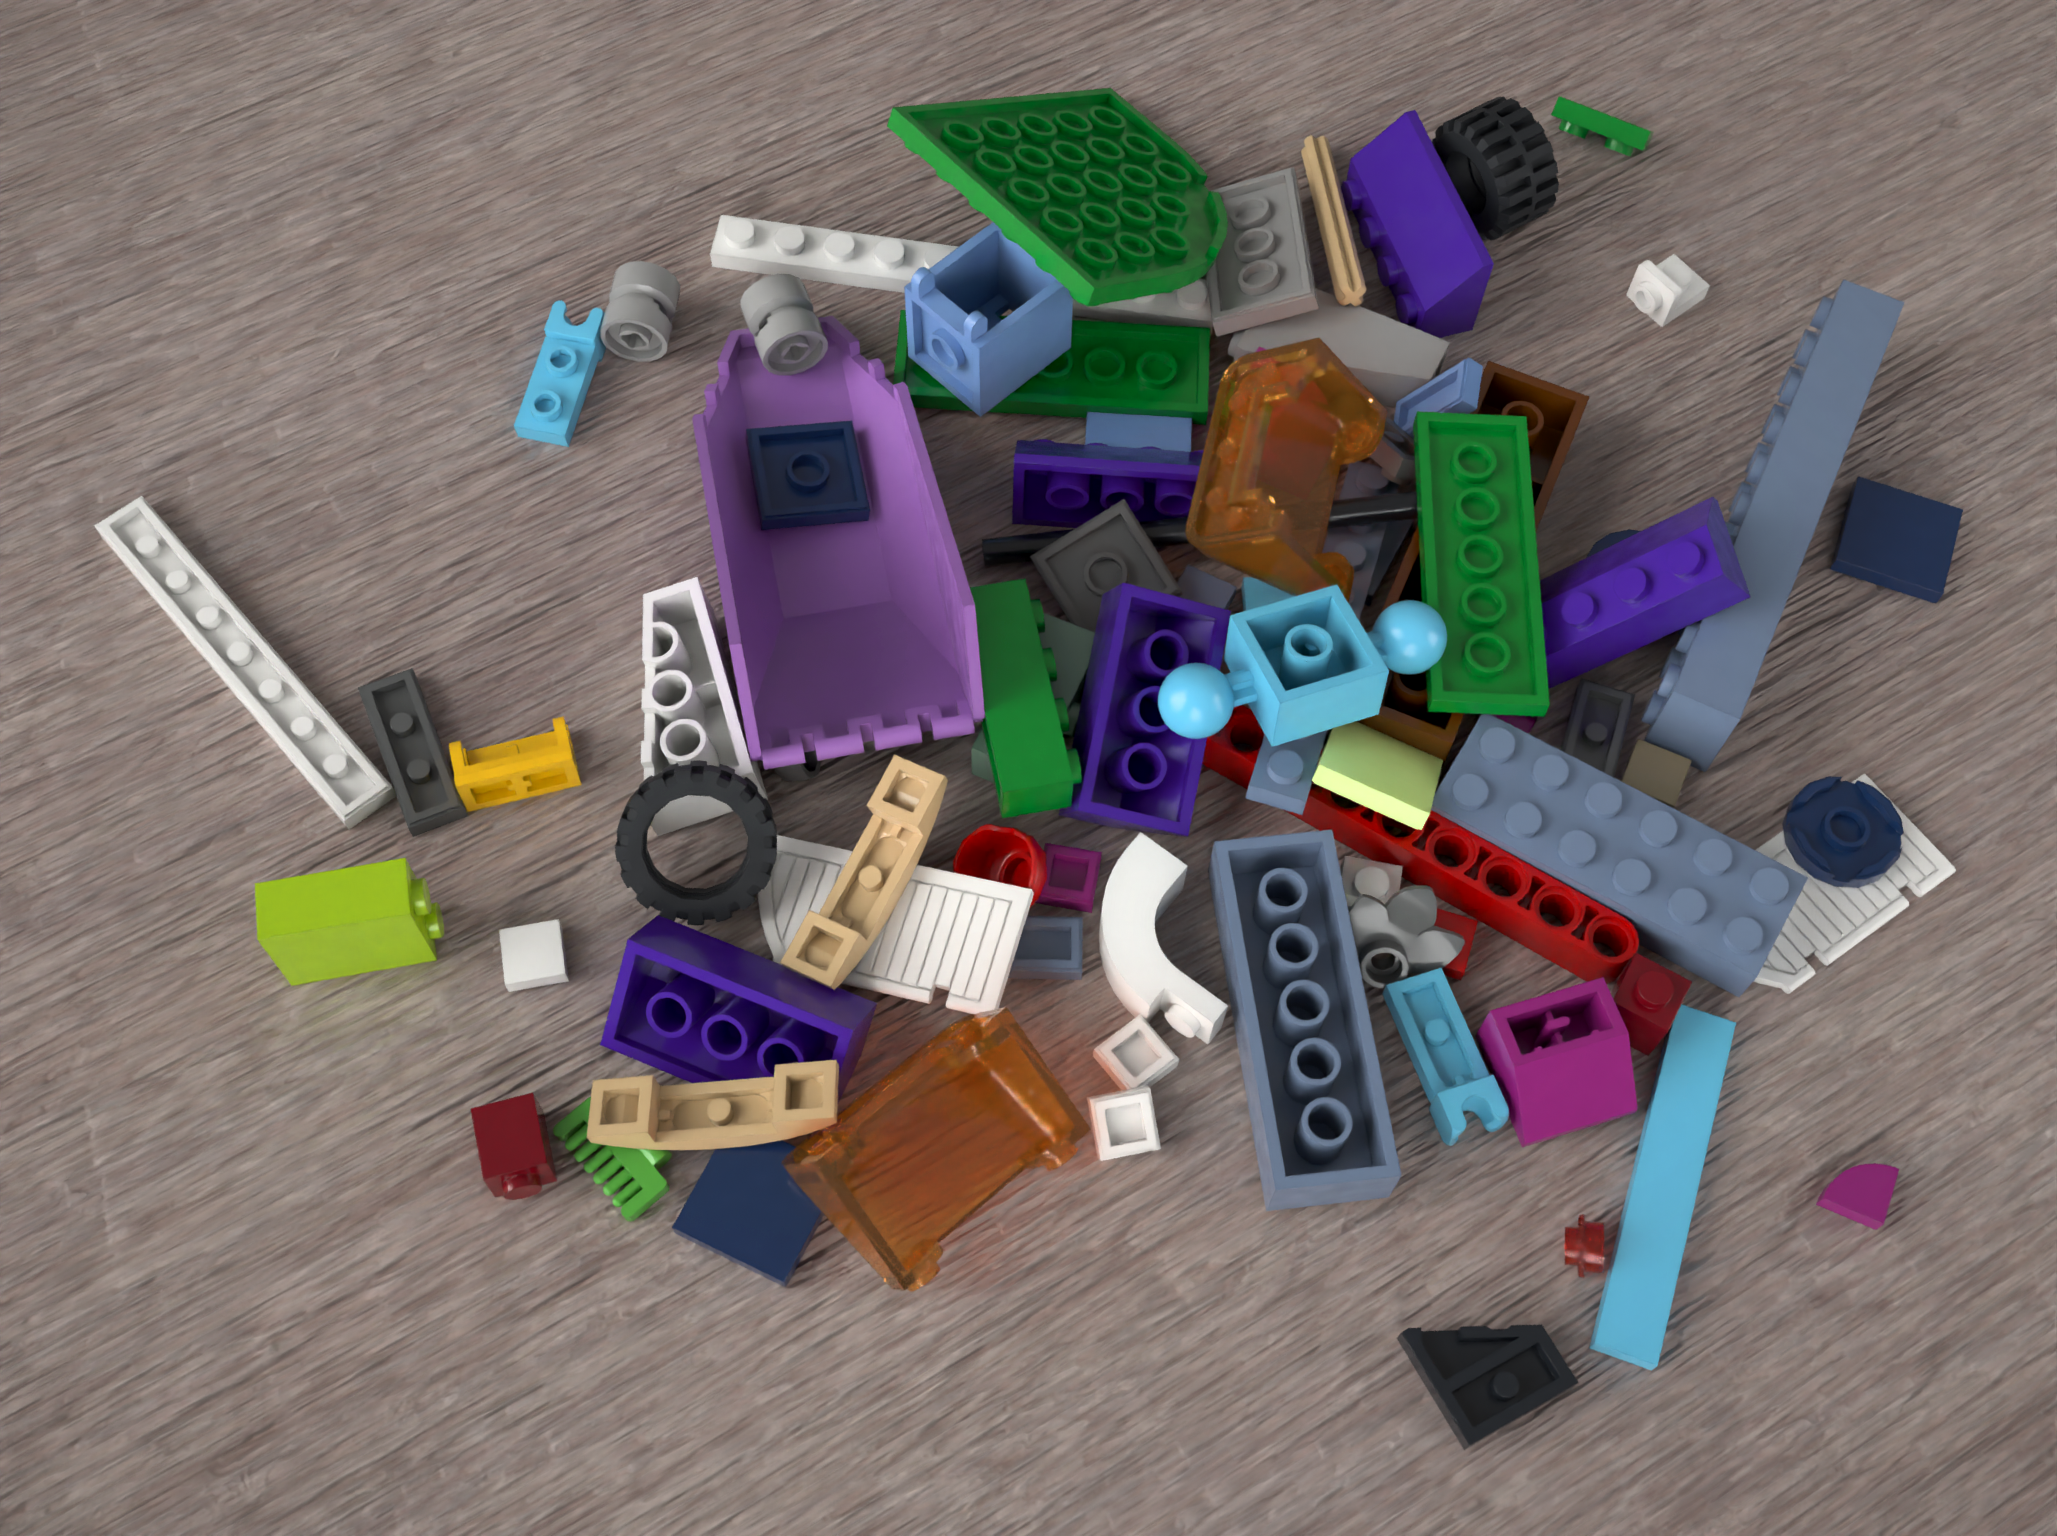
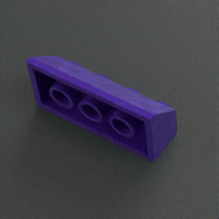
[1341,110,1494,338]
[1012,439,1237,528]
[1540,497,1751,689]
[1059,583,1231,837]
[600,915,877,1136]

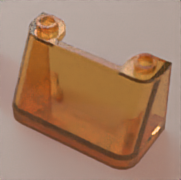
[1185,337,1388,603]
[781,1007,1091,1292]

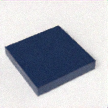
[745,420,870,530]
[1830,476,1963,604]
[672,1140,845,1287]

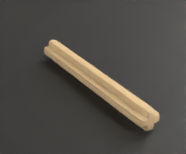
[1301,135,1367,307]

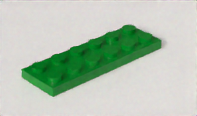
[893,310,1210,425]
[1413,411,1550,717]

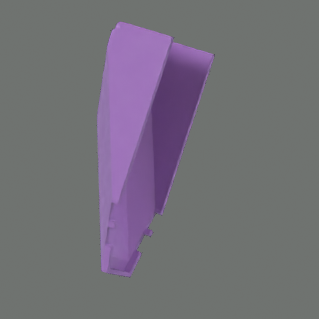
[692,316,985,770]

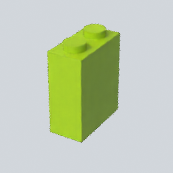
[254,858,444,986]

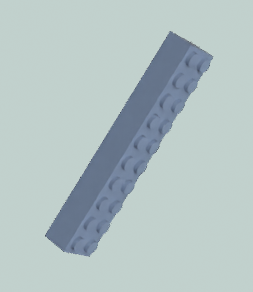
[1641,279,1905,772]

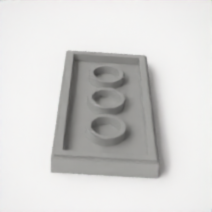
[1206,167,1319,336]

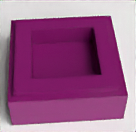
[1035,843,1102,913]

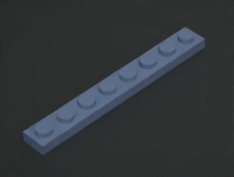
[1245,459,1399,815]

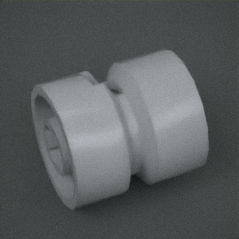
[600,261,680,362]
[740,274,828,375]

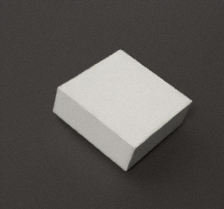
[499,919,569,992]
[1093,1014,1179,1090]
[1087,1086,1161,1161]

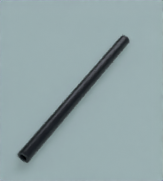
[982,491,1418,566]

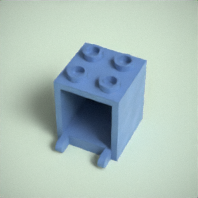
[904,222,1073,417]

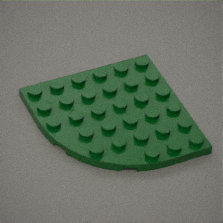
[887,88,1228,307]

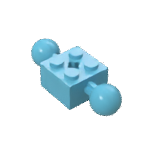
[1158,584,1447,747]

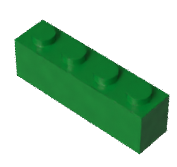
[970,578,1082,818]

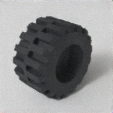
[1432,97,1559,241]

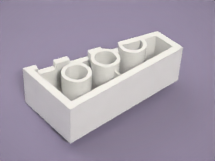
[641,577,768,836]

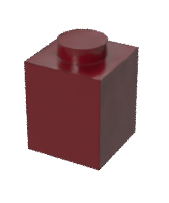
[1611,953,1692,1056]
[470,1092,557,1200]

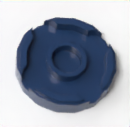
[1782,776,1904,888]

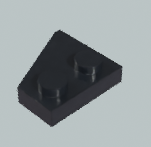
[1397,1325,1579,1450]

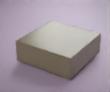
[1620,738,1692,808]

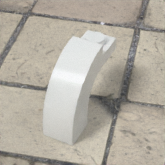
[1099,832,1228,1044]

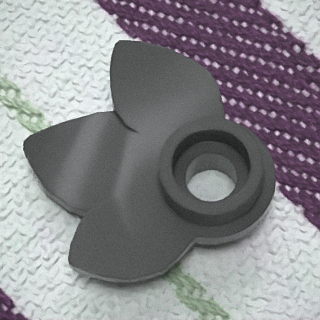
[1349,885,1465,988]

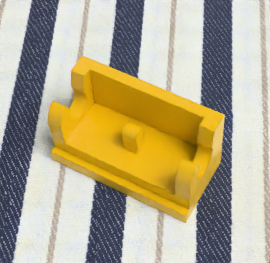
[449,716,581,812]

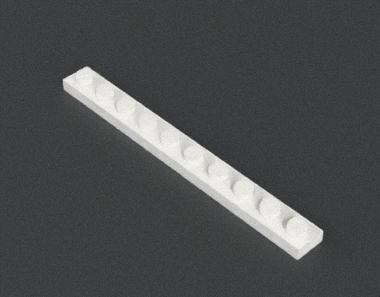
[710,215,1213,335]

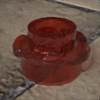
[1565,1214,1604,1278]

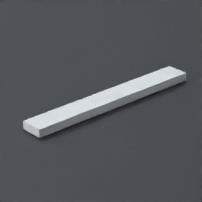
[94,496,396,830]

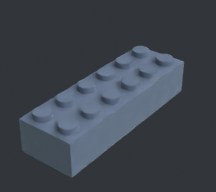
[1431,714,1808,997]
[1208,830,1402,1211]

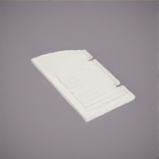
[1753,773,1956,994]
[758,835,1034,1019]

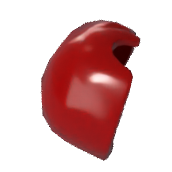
[953,824,1047,907]

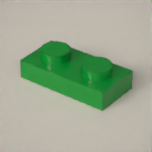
[1551,96,1654,157]

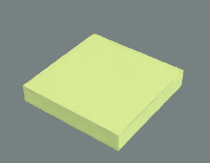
[1312,721,1443,830]

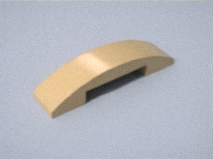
[780,755,948,990]
[587,1060,839,1150]

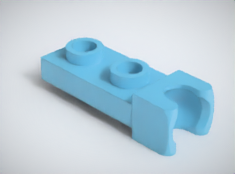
[514,300,606,447]
[1382,968,1509,1146]

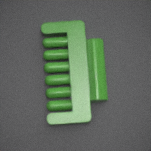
[553,1097,672,1221]

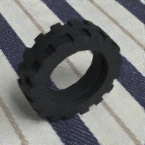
[615,760,777,925]

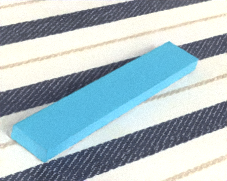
[1589,1004,1736,1371]

